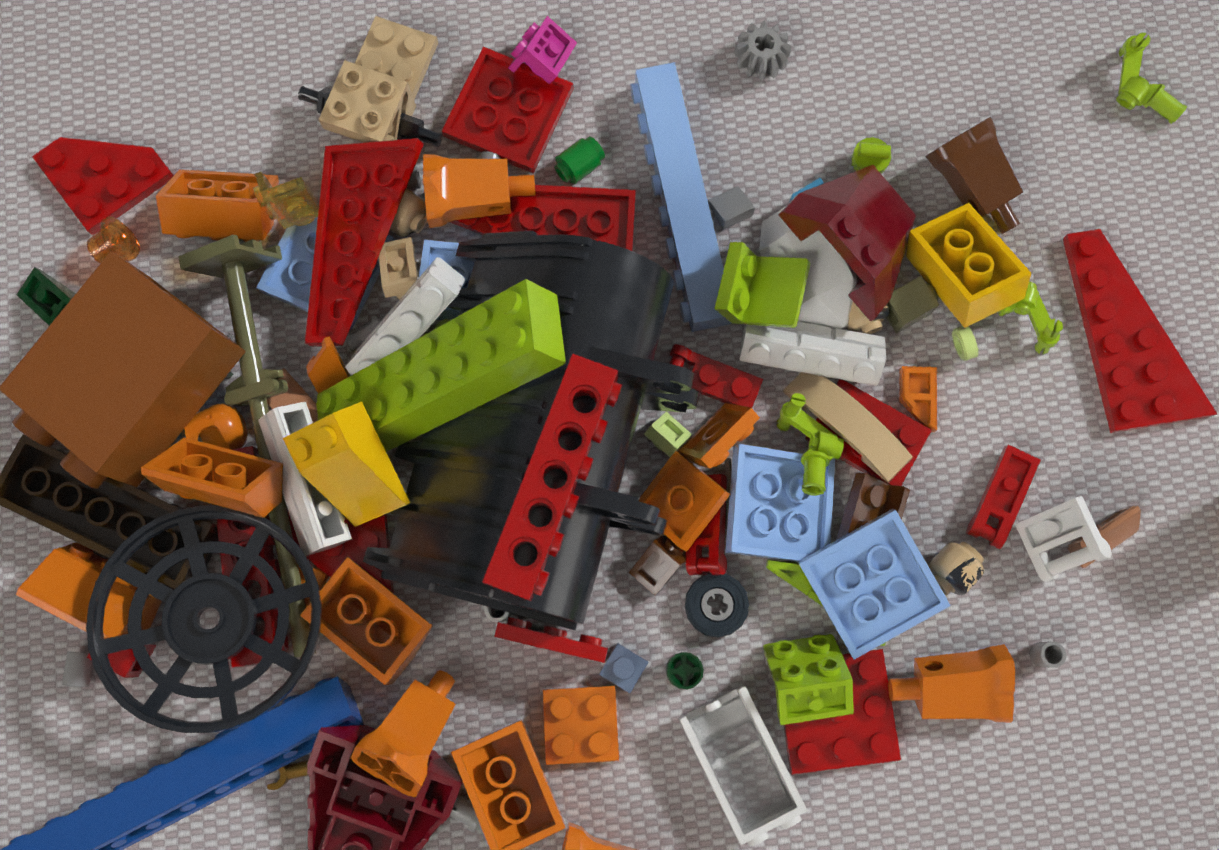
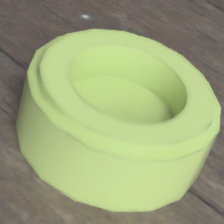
[952,326,979,361]

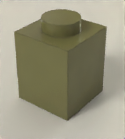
[887,276,940,334]

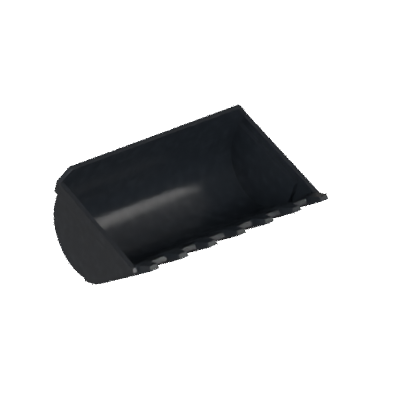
[363,231,700,630]

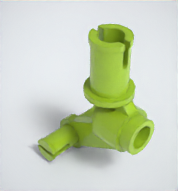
[1116,33,1187,124]
[998,281,1063,354]
[776,393,844,496]

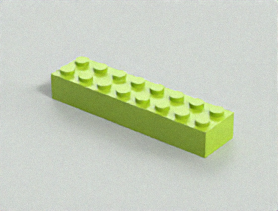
[316,279,566,452]

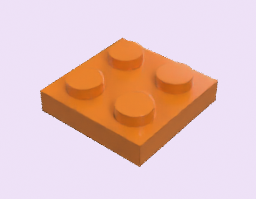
[677,403,760,469]
[639,451,731,551]
[543,685,619,765]

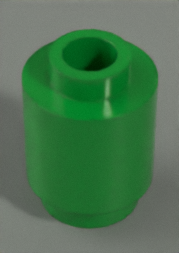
[554,136,605,185]

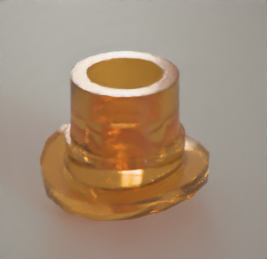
[87,217,140,263]

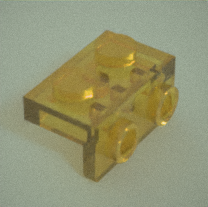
[253,171,319,229]

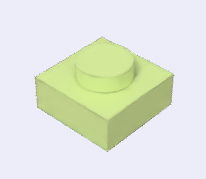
[644,411,692,457]

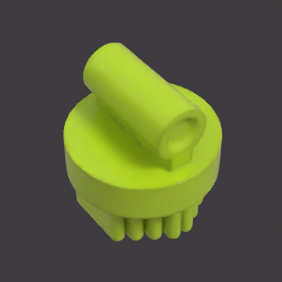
[851,137,891,174]

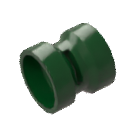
[665,652,704,690]

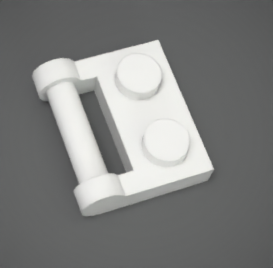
[1015,496,1112,582]

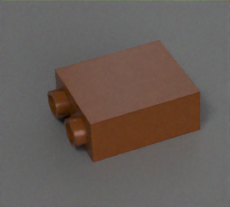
[0,251,246,489]

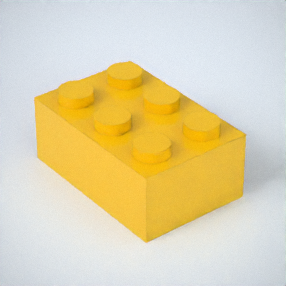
[906,203,1031,328]

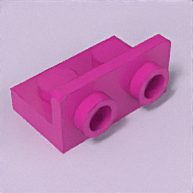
[508,16,577,84]

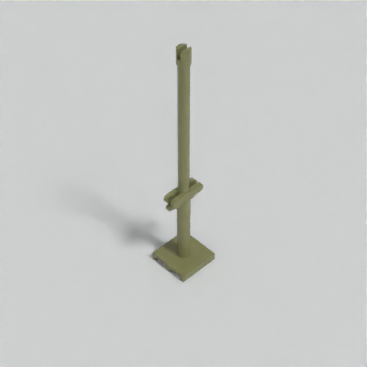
[178,235,316,658]

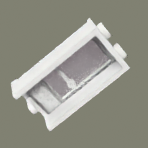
[678,686,808,847]

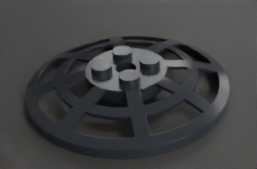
[86,505,322,733]

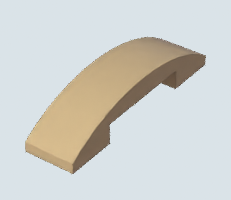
[783,372,913,483]

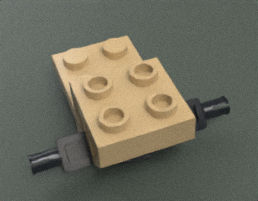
[298,16,443,147]

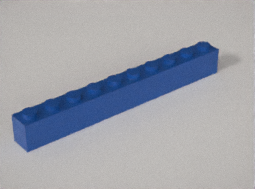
[0,676,364,850]

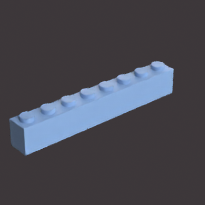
[630,62,731,332]

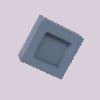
[599,643,649,693]

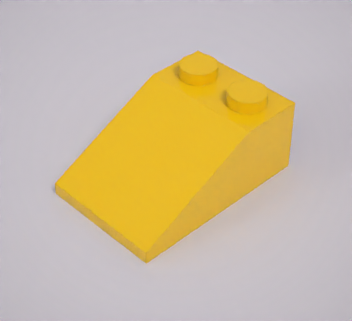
[283,401,410,527]

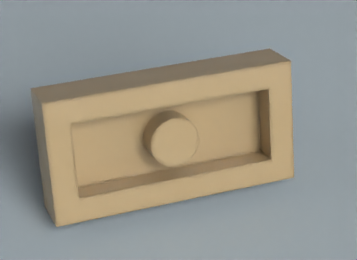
[379,237,419,300]

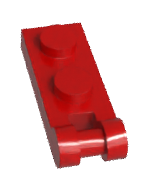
[669,344,763,408]
[966,444,1041,549]
[686,474,727,575]

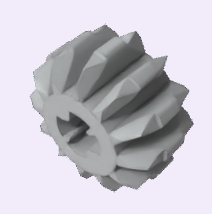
[734,20,791,81]

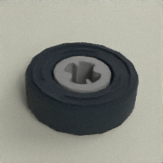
[684,573,749,638]

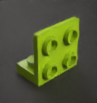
[714,242,811,328]
[763,634,854,725]

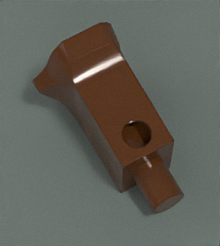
[925,117,1023,234]

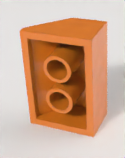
[156,169,279,242]
[141,437,283,518]
[16,543,162,639]
[300,557,433,685]
[451,720,566,850]

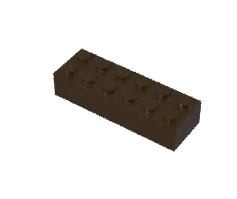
[0,434,219,589]

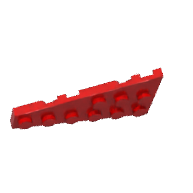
[305,138,424,347]
[450,185,636,251]
[1062,229,1217,433]

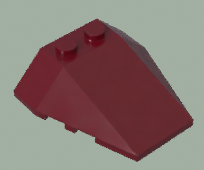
[778,165,916,321]
[307,725,463,850]

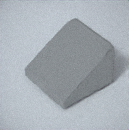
[708,186,755,230]

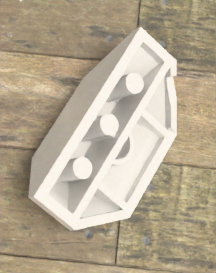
[759,207,857,329]

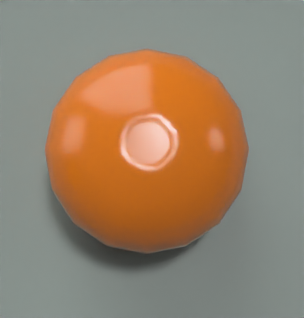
[184,404,248,449]

